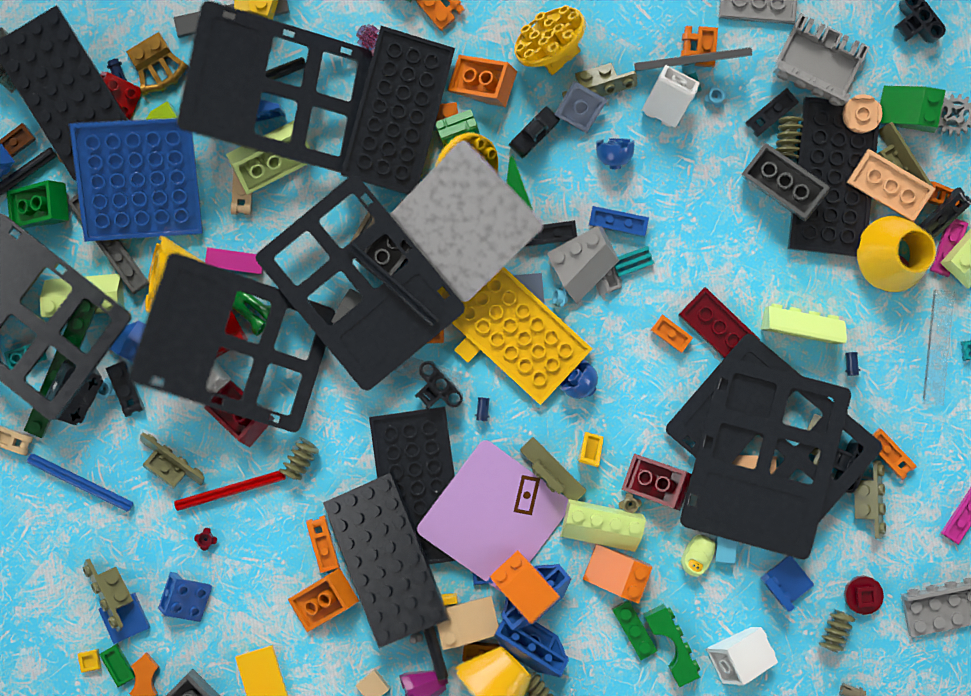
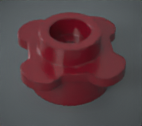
[194,528,217,551]

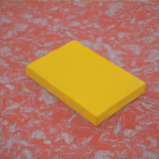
[235,645,288,696]

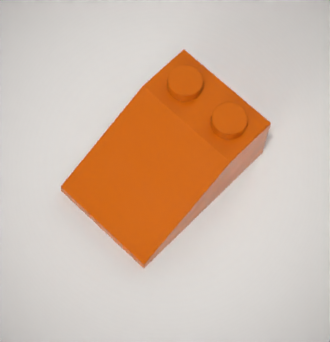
[448,55,517,107]
[583,544,653,604]
[489,550,560,624]
[288,568,359,632]

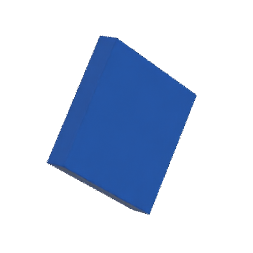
[98,592,150,644]

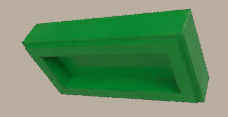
[99,643,135,687]

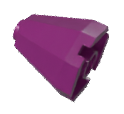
[399,670,448,696]

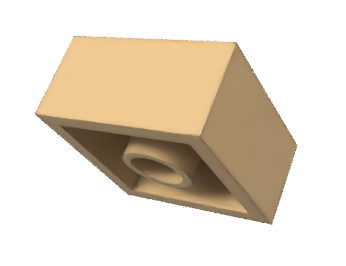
[355,668,390,696]

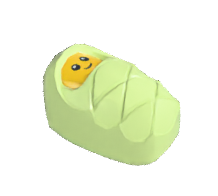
[681,534,716,577]

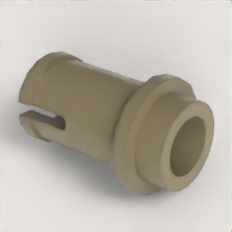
[839,683,866,696]

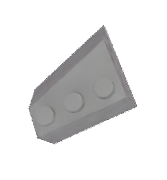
[547,226,619,304]

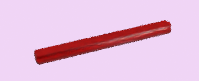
[174,471,286,511]

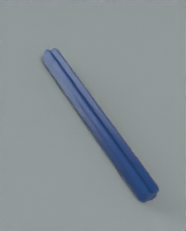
[27,454,133,512]

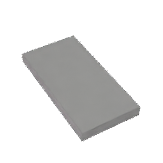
[718,0,797,25]

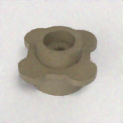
[619,493,642,513]

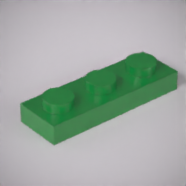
[612,600,657,660]

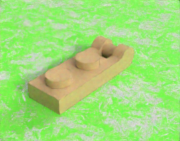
[231,171,253,215]
[0,425,33,456]

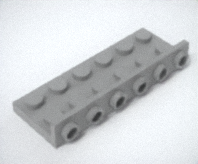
[901,578,971,637]

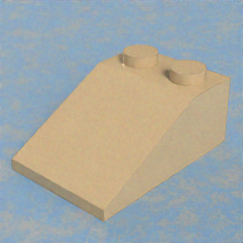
[437,596,499,650]

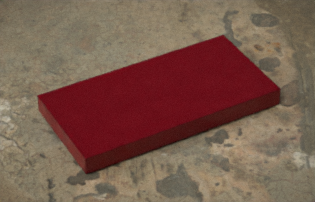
[678,287,760,358]

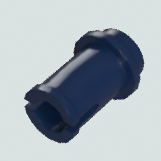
[107,58,127,81]
[845,352,861,376]
[475,397,490,421]

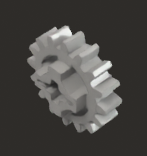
[937,94,971,137]

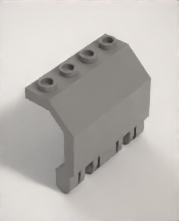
[773,13,870,106]

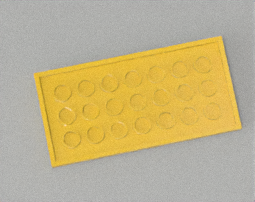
[438,267,592,405]

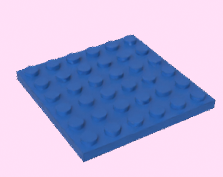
[70,118,203,242]

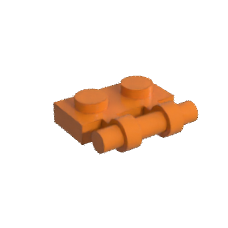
[416,0,465,31]
[680,26,718,68]

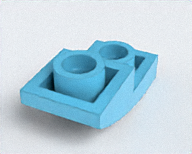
[715,537,737,564]

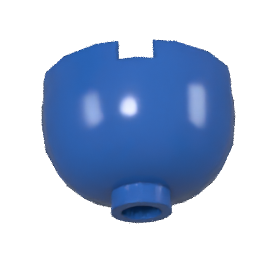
[596,138,635,169]
[560,360,598,399]

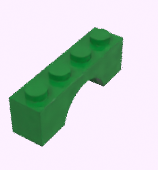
[643,604,700,688]

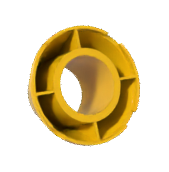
[857,216,936,292]
[145,236,203,313]
[455,646,532,696]

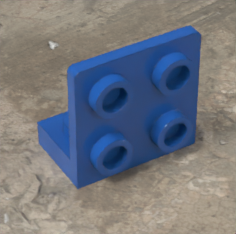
[760,556,814,612]
[158,572,212,622]

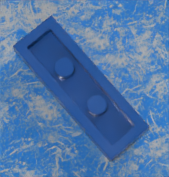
[588,206,649,237]

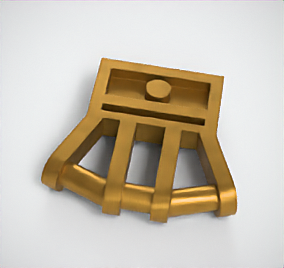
[126,32,188,96]

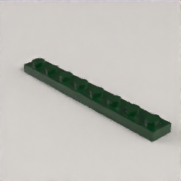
[24,299,97,438]

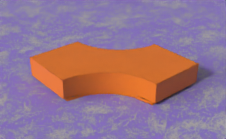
[129,652,159,696]

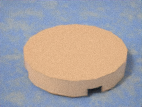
[842,94,883,134]

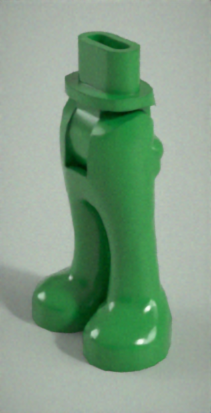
[232,291,271,336]

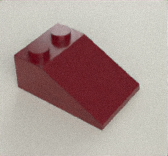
[204,380,275,448]
[621,454,692,511]

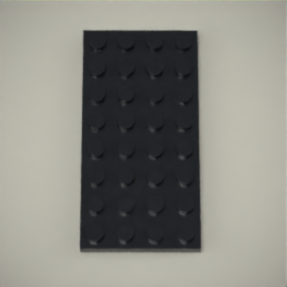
[0,5,129,181]
[340,25,455,195]
[788,97,880,257]
[369,406,456,564]
[323,473,450,648]

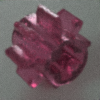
[356,24,379,49]

